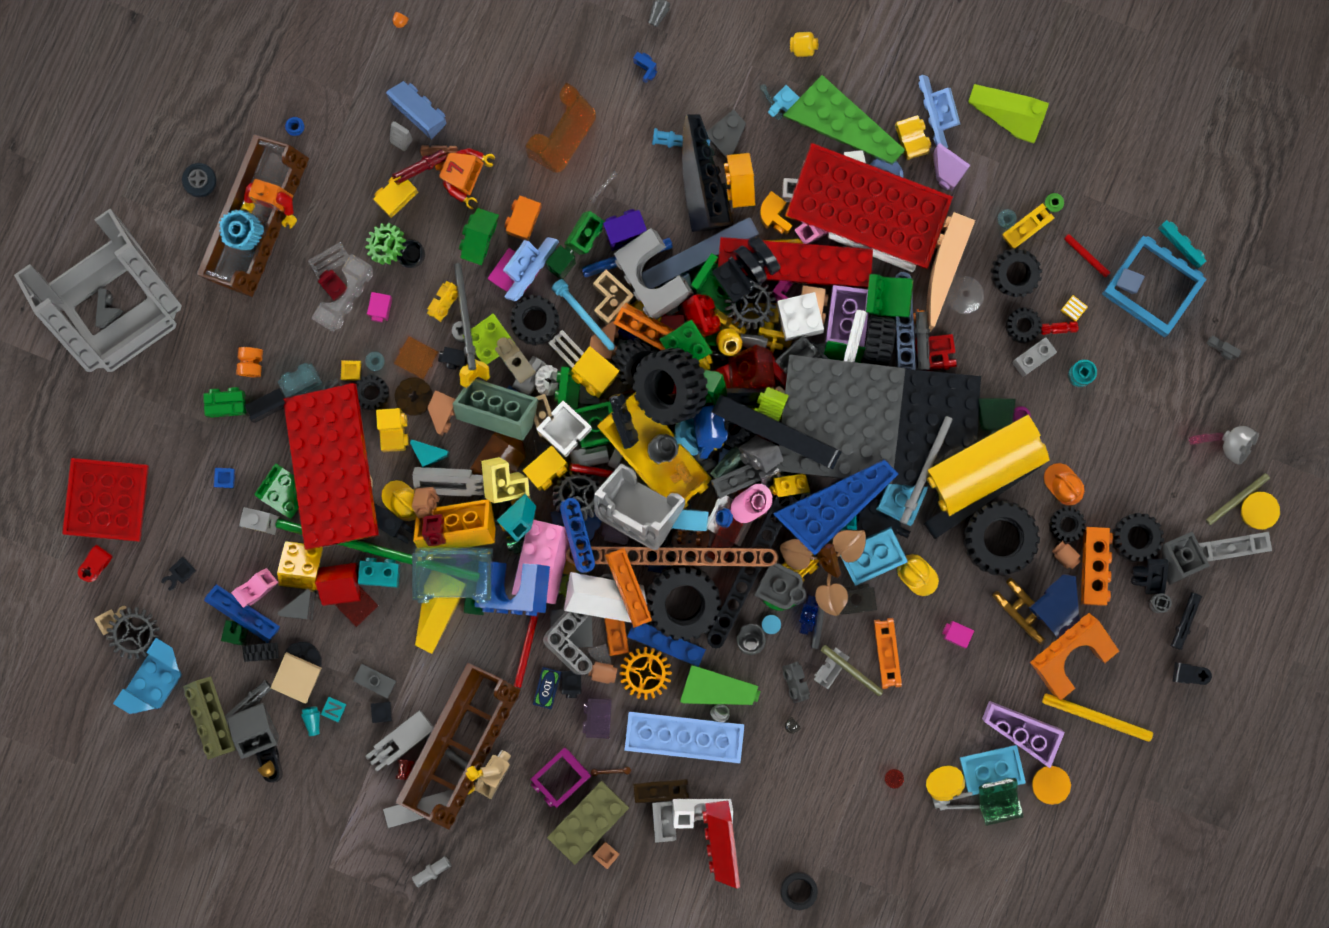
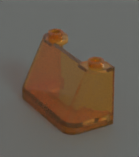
[525,82,596,173]

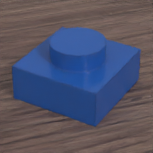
[214,468,235,488]

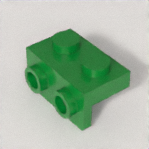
[554,367,580,409]

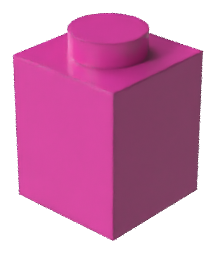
[367,292,392,323]
[942,621,974,649]

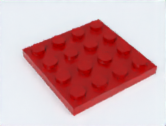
[62,458,149,542]

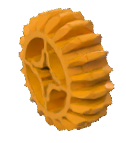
[620,647,672,700]

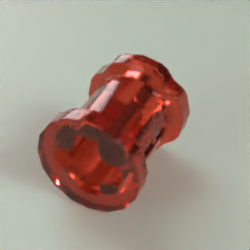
[395,759,415,780]

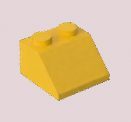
[570,346,619,398]

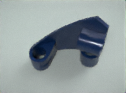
[1029,575,1080,640]

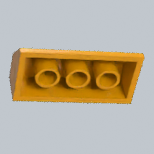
[413,499,496,555]

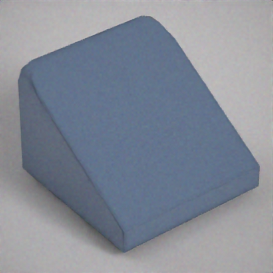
[1116,268,1145,294]

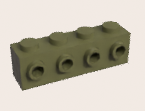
[183,676,236,760]

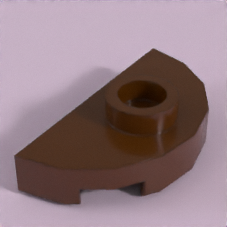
[818,544,841,578]

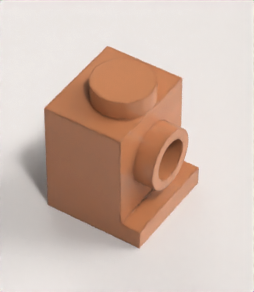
[412,487,440,519]

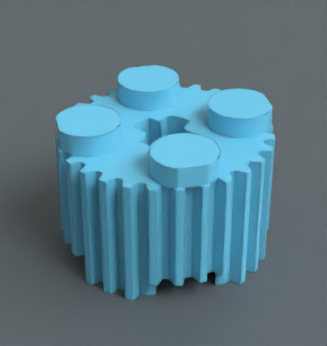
[219,210,264,250]

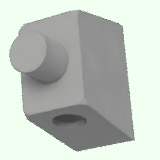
[239,507,280,535]

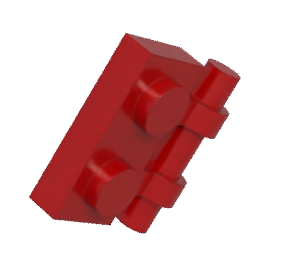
[914,334,957,372]

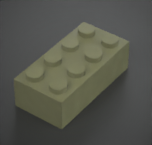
[547,780,629,865]

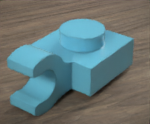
[768,85,800,117]

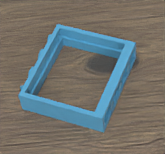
[1102,236,1206,337]

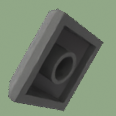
[277,589,316,620]

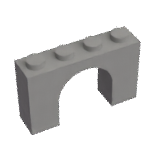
[614,228,694,320]

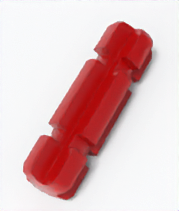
[1041,321,1079,335]

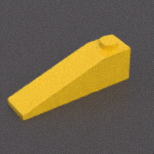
[415,571,467,654]

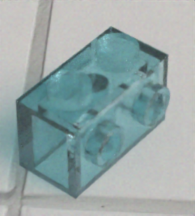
[277,363,323,398]

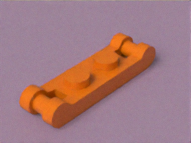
[874,618,902,689]

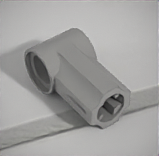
[512,356,547,396]
[570,446,609,466]

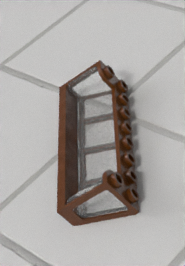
[196,135,309,298]

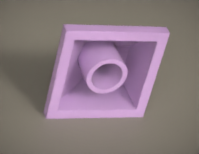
[933,143,970,191]

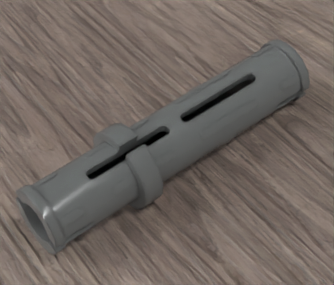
[915,312,930,370]
[225,680,272,728]

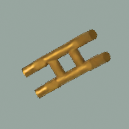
[992,578,1046,645]

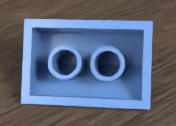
[386,81,447,140]

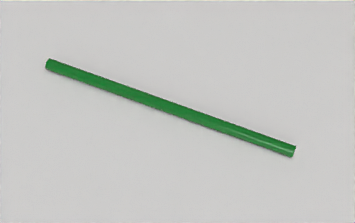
[275,518,480,583]

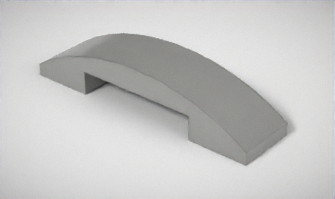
[1199,532,1272,562]

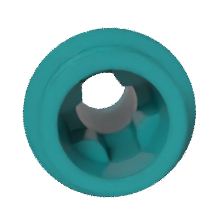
[301,706,320,736]

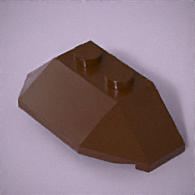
[463,432,526,484]

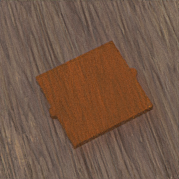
[394,336,438,380]

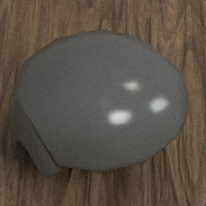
[647,434,679,464]
[737,624,766,655]

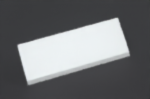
[564,572,647,623]

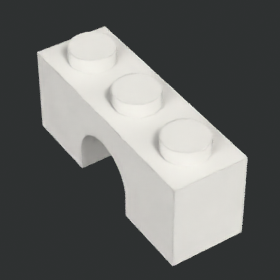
[672,799,733,828]

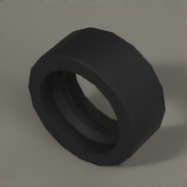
[780,872,818,910]

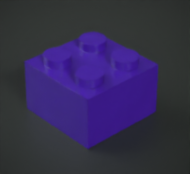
[603,209,647,251]

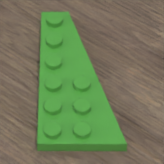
[783,75,905,165]

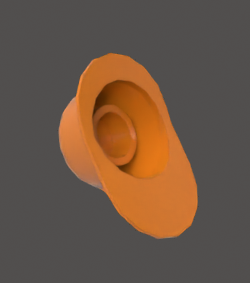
[1044,463,1085,506]

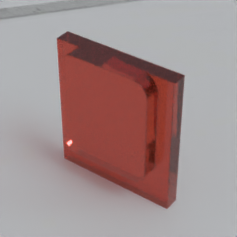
[335,585,379,627]

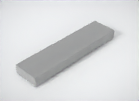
[383,790,464,828]

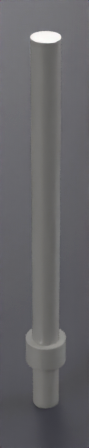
[900,416,953,524]

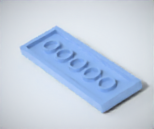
[624,712,744,763]

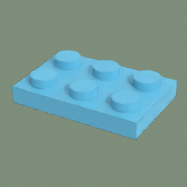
[876,484,928,526]
[840,527,908,586]
[960,745,1026,795]

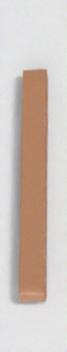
[566,546,778,566]

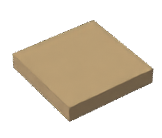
[271,652,322,704]

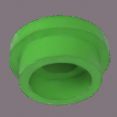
[1045,193,1064,212]

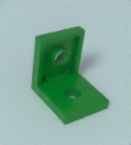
[690,253,738,315]

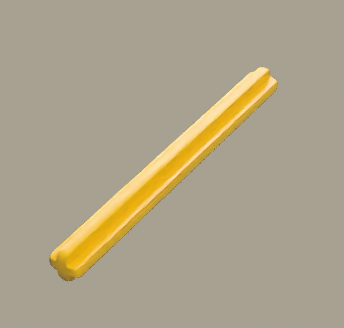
[1042,693,1153,742]

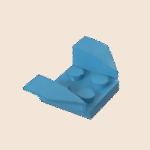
[113,638,182,714]

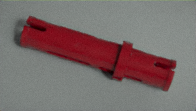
[392,149,447,185]

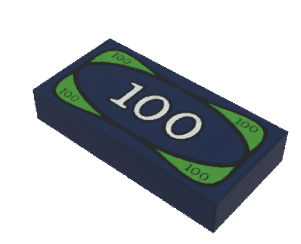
[533,667,561,709]

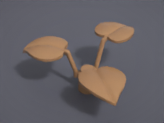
[780,530,866,616]

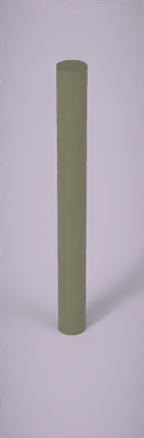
[1206,473,1270,526]
[821,645,883,696]

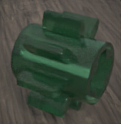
[506,535,525,554]

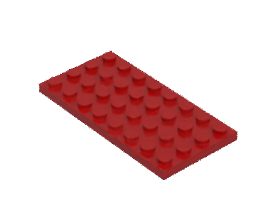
[785,143,953,269]
[283,383,379,550]

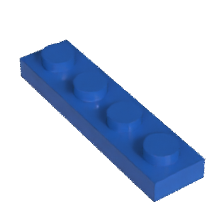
[204,584,280,643]
[627,624,706,667]

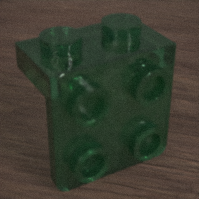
[979,778,1023,826]

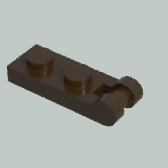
[633,779,689,803]

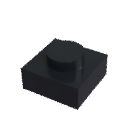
[371,702,392,723]

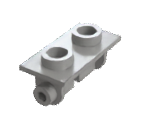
[814,647,850,689]

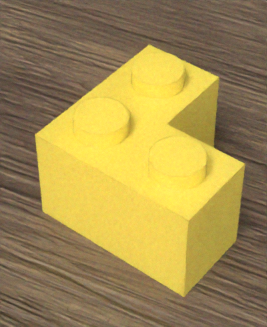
[481,457,530,503]

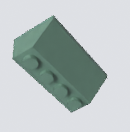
[453,379,539,441]

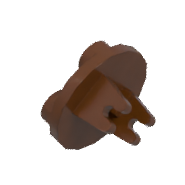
[671,529,710,557]

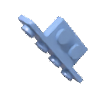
[919,75,960,148]
[503,237,559,301]

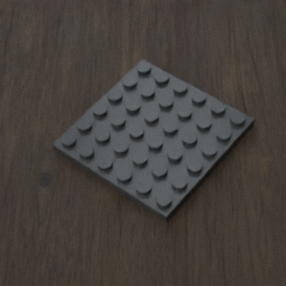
[777,355,905,484]

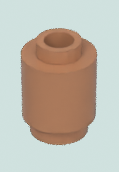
[1052,541,1080,569]
[588,661,618,684]

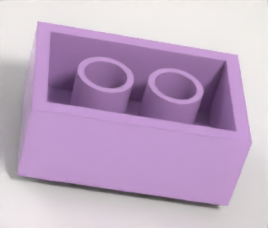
[825,285,868,347]

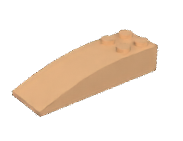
[926,212,975,332]

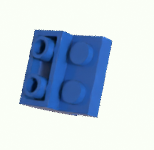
[693,405,728,459]

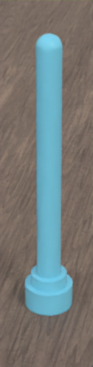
[552,279,615,351]

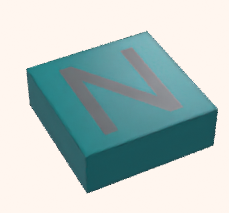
[321,697,347,722]

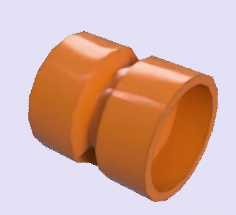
[236,347,263,377]

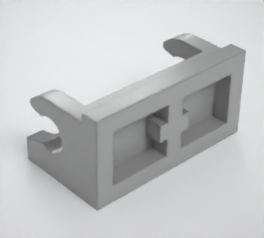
[652,801,677,843]

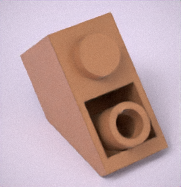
[590,321,620,362]
[428,390,456,436]

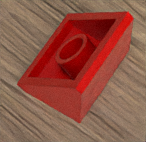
[315,563,360,606]

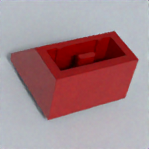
[682,295,721,338]

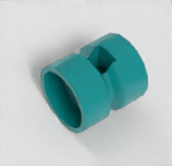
[1068,360,1097,387]

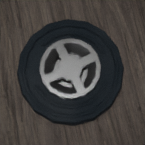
[182,163,217,197]

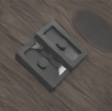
[550,609,593,648]

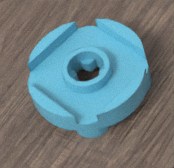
[674,418,698,456]

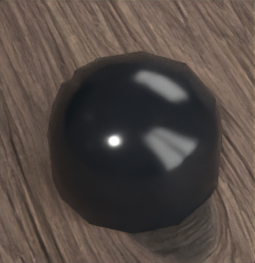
[397,239,425,268]

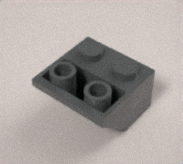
[227,703,279,759]

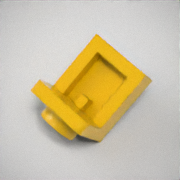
[459,359,490,388]

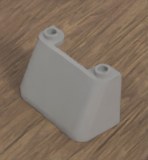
[594,464,685,550]

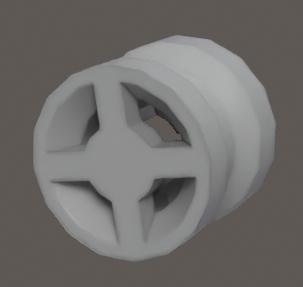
[452,321,465,342]

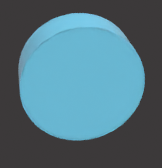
[761,615,781,634]

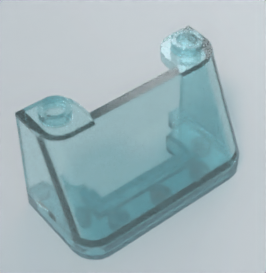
[412,547,493,604]

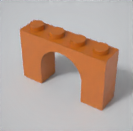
[1030,613,1119,701]

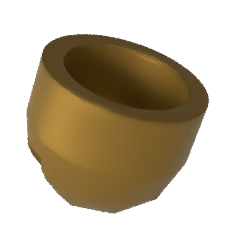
[257,761,275,777]

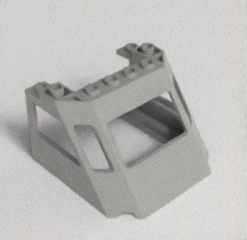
[14,209,182,372]

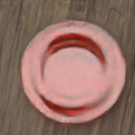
[885,769,904,789]

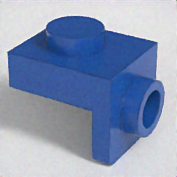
[633,51,658,83]

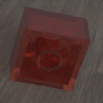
[728,344,775,388]

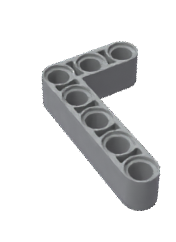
[543,574,615,675]

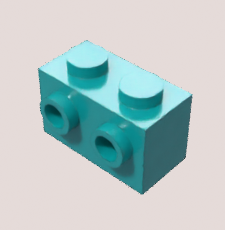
[358,558,401,588]

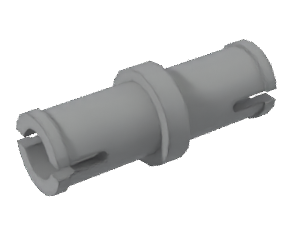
[412,856,451,888]

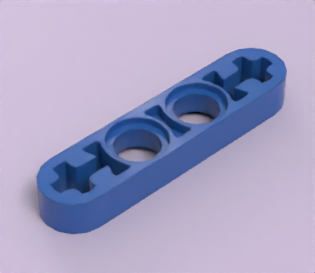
[560,498,595,573]

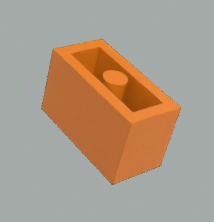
[504,195,542,241]

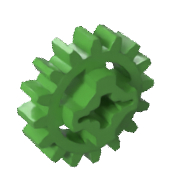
[365,223,406,265]

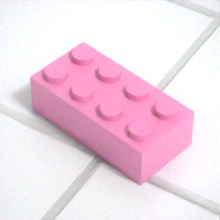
[512,520,569,604]

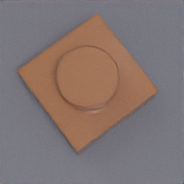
[592,841,620,869]

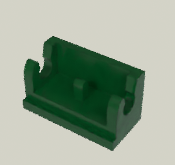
[221,620,248,646]

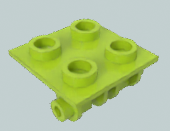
[462,314,515,365]

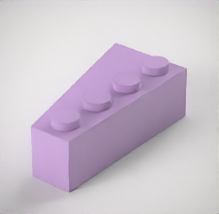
[982,701,1065,768]

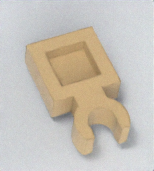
[94,606,131,635]

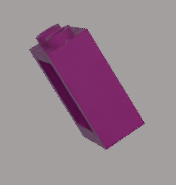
[530,747,592,808]

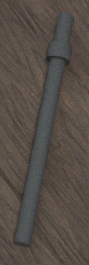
[454,263,476,370]

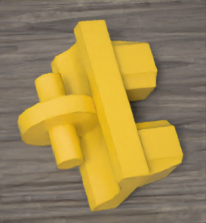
[758,321,792,353]

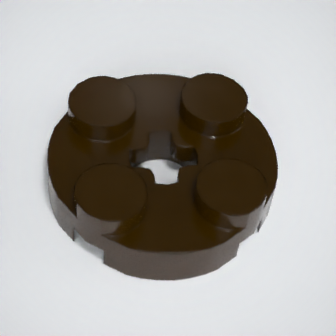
[395,377,433,416]

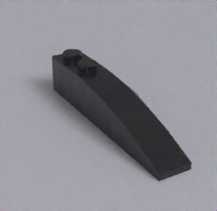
[682,114,734,232]

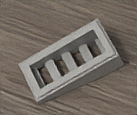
[390,121,413,151]

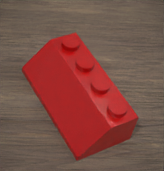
[702,800,740,889]

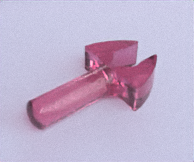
[1189,433,1224,445]

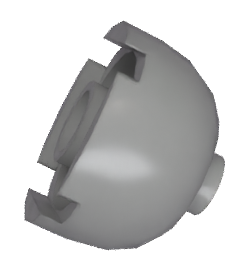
[1222,426,1259,465]

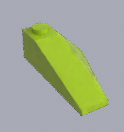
[968,84,1049,144]

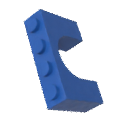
[475,561,550,616]

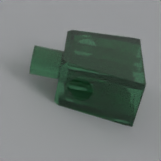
[979,398,1016,435]

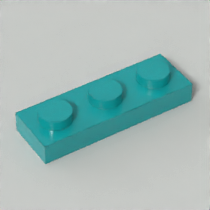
[1157,220,1206,269]

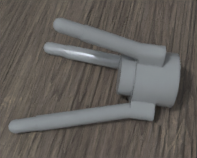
[932,792,979,811]

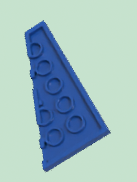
[774,459,898,555]

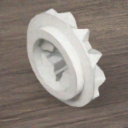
[535,365,560,396]

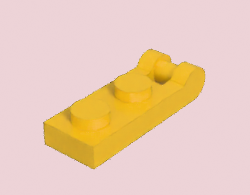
[1001,203,1055,249]

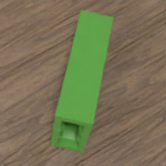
[680,665,761,705]

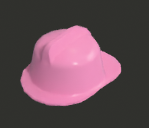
[731,484,773,523]

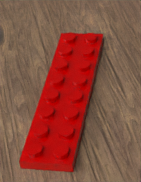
[718,237,873,288]

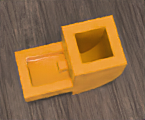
[760,191,792,235]

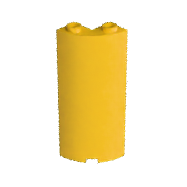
[597,392,712,509]
[927,415,1049,516]

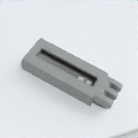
[413,467,484,496]
[365,710,434,771]

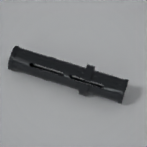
[1170,592,1202,650]

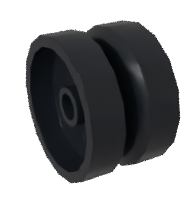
[734,235,781,285]

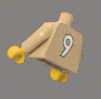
[465,750,511,799]

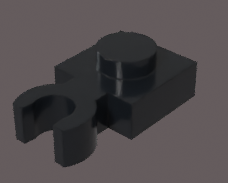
[161,557,197,591]

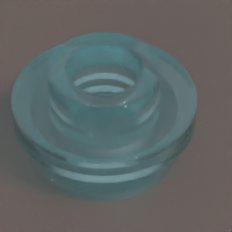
[997,209,1017,228]
[365,352,385,371]

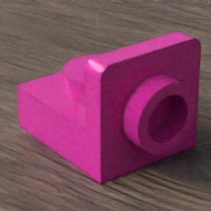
[772,281,792,302]

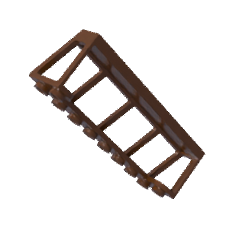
[395,663,521,830]

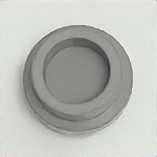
[710,704,730,722]

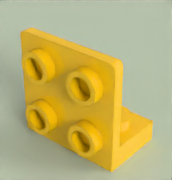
[277,541,323,590]

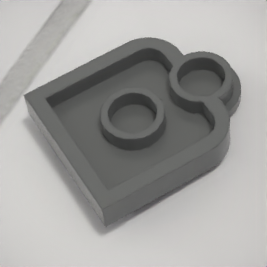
[754,560,806,609]

